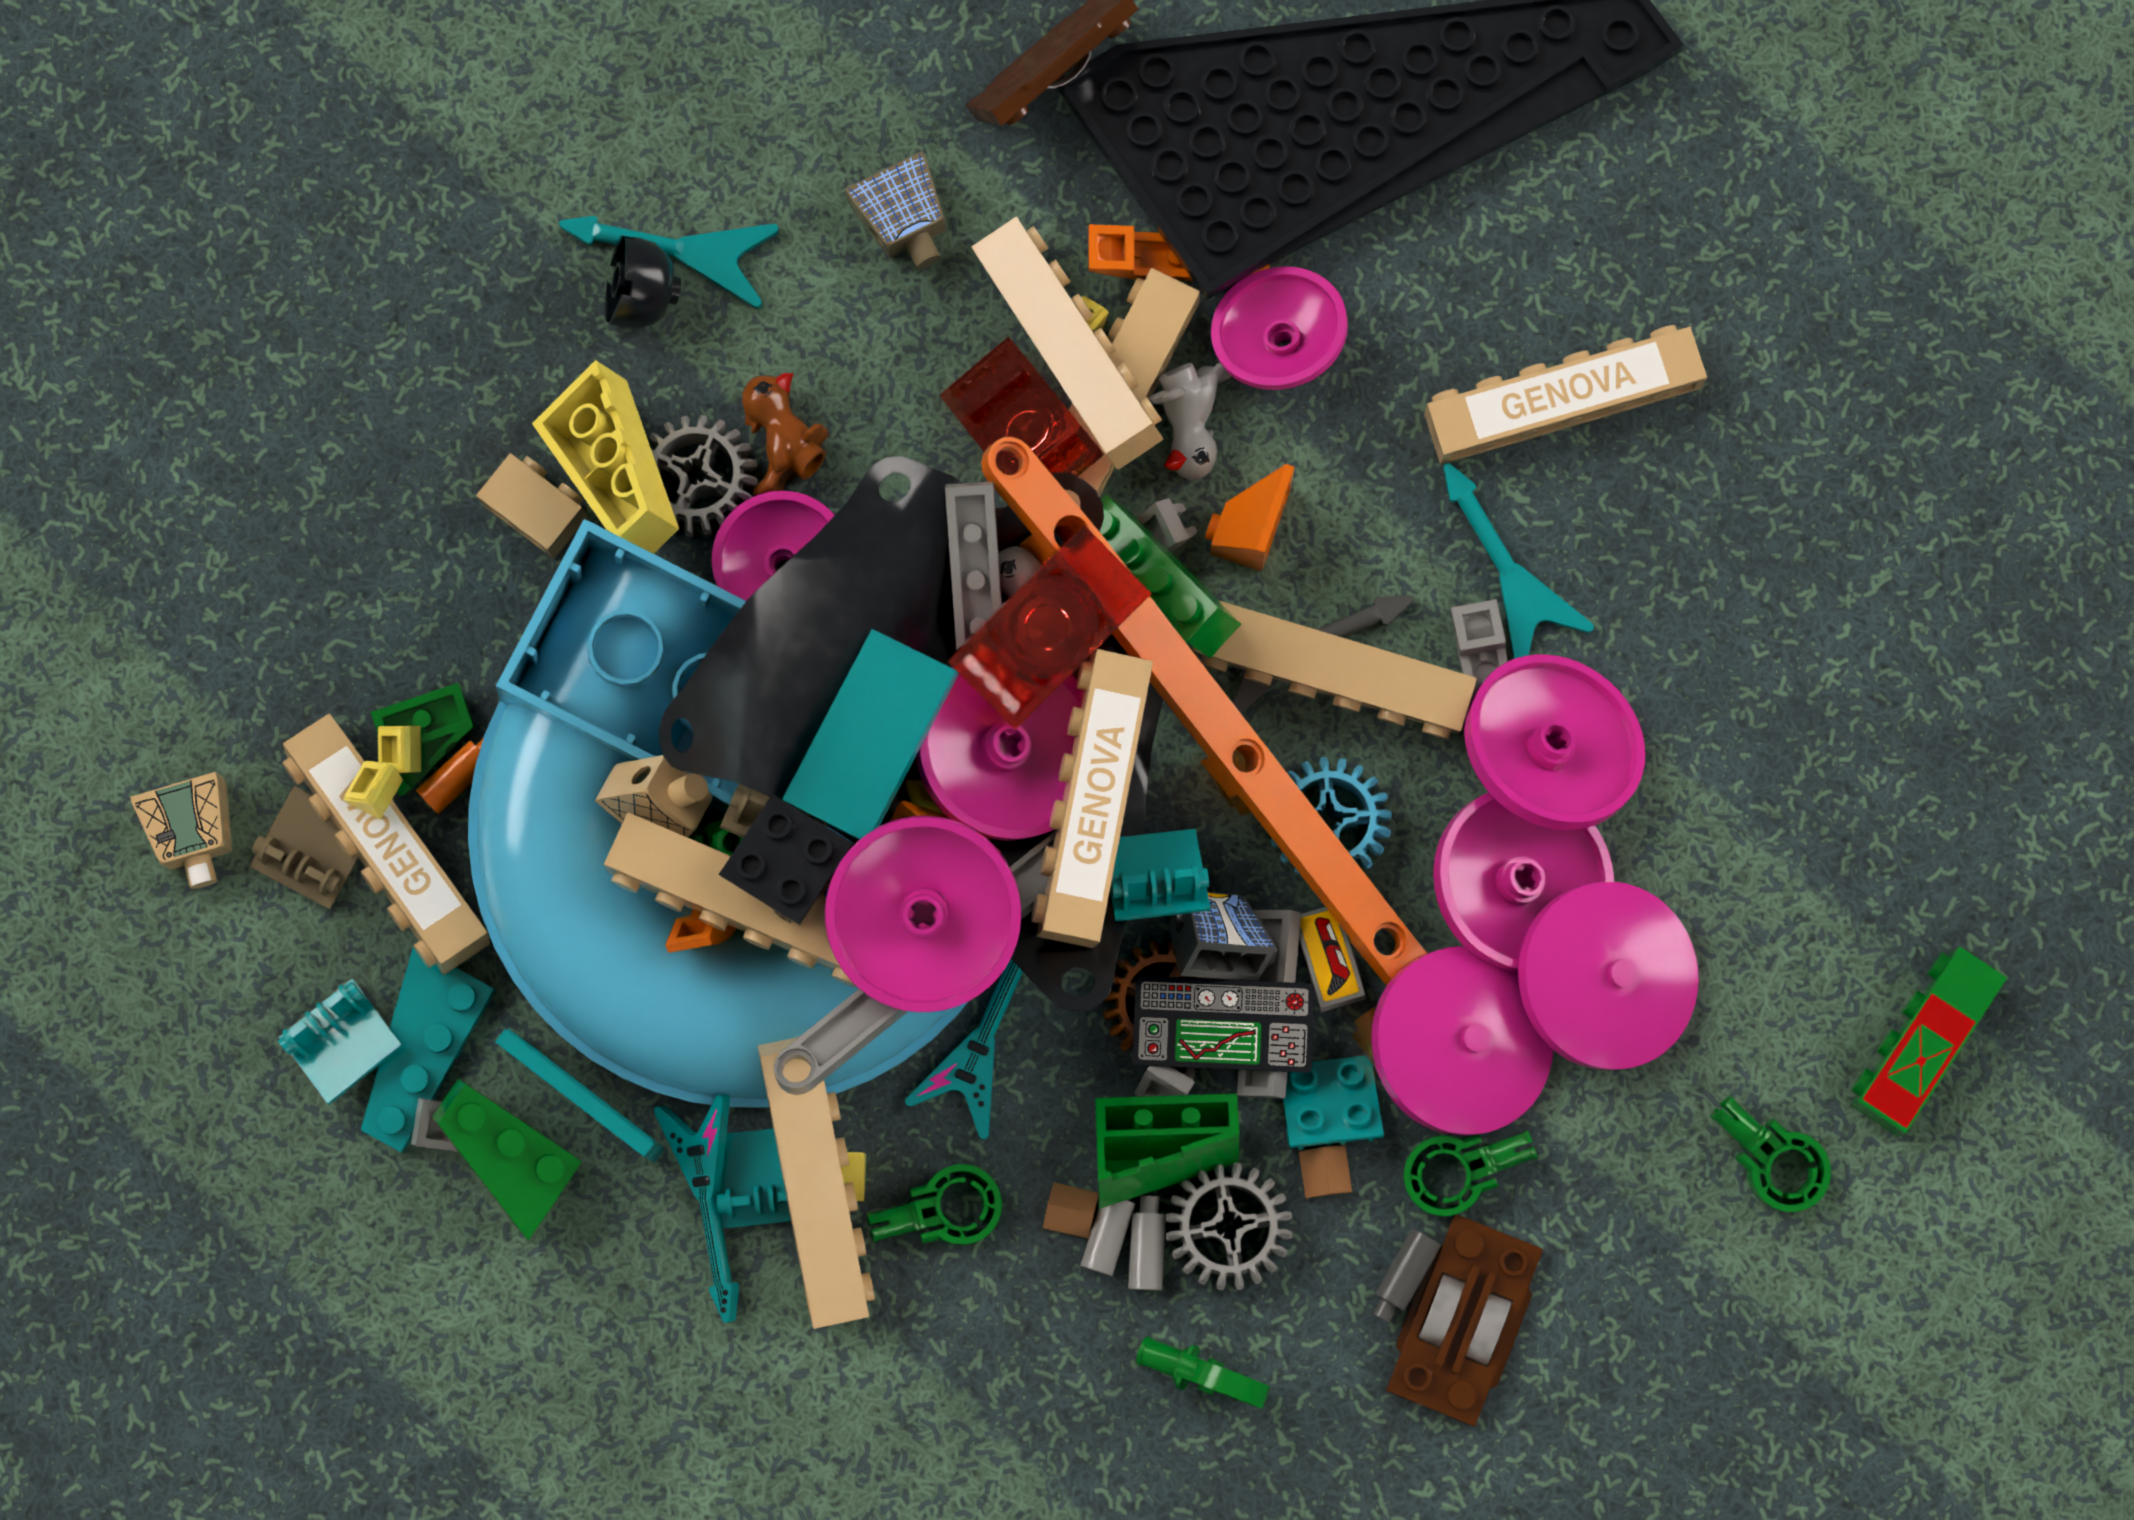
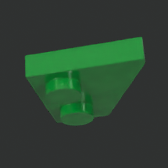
[370,683,475,796]

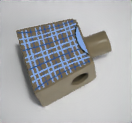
[845,151,946,270]

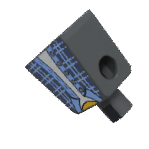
[1169,883,1277,981]

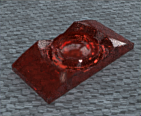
[939,336,1104,477]
[947,525,1152,730]

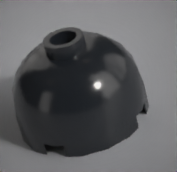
[604,236,681,328]

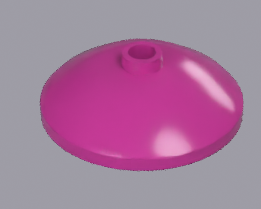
[1211,267,1348,390]
[711,491,835,601]

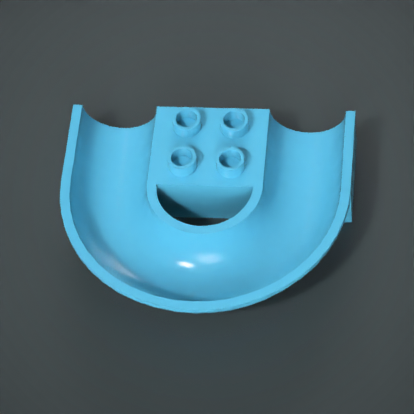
[468,519,968,1108]

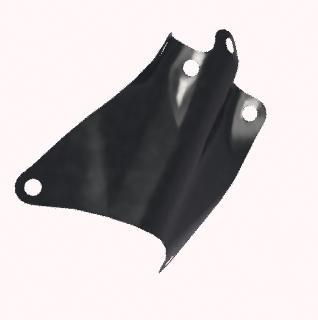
[659,456,1163,1011]

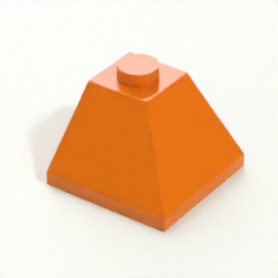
[1205,464,1295,572]

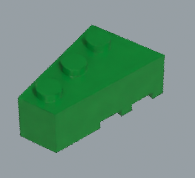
[432,1078,582,1241]
[1095,1093,1239,1209]

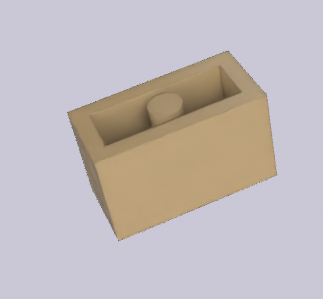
[476,453,588,559]

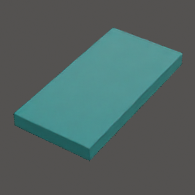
[782,629,959,840]
[495,1029,664,1163]

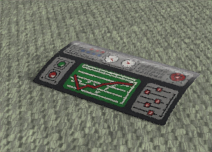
[1132,976,1314,1073]

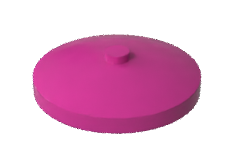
[915,648,1084,841]
[1464,654,1645,830]
[1433,792,1614,972]
[825,816,1022,1012]
[1518,882,1699,1070]
[1372,946,1553,1136]

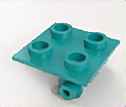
[1110,829,1210,922]
[278,979,403,1105]
[1283,1055,1384,1150]
[717,1129,791,1229]

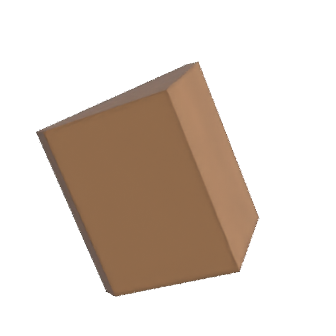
[1299,1145,1352,1199]
[1043,1182,1099,1239]

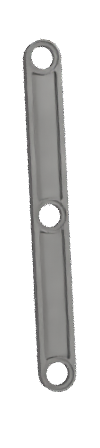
[774,829,1057,1095]

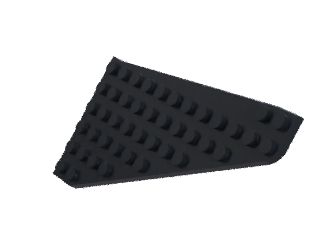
[1057,0,1684,300]

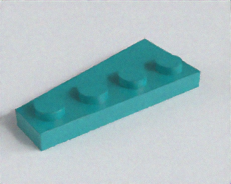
[361,946,496,1154]

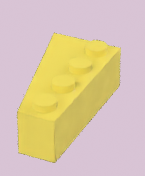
[532,360,679,554]

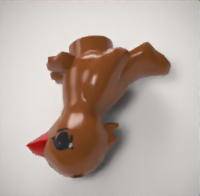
[742,373,829,496]

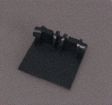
[718,794,853,925]

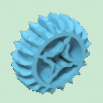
[1270,757,1392,875]

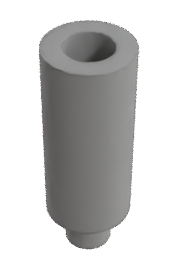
[1128,1196,1166,1291]
[1080,1199,1135,1276]

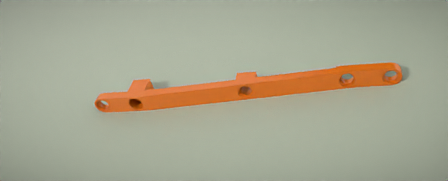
[981,437,1427,986]

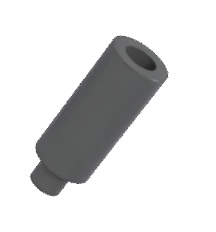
[1372,1229,1441,1323]

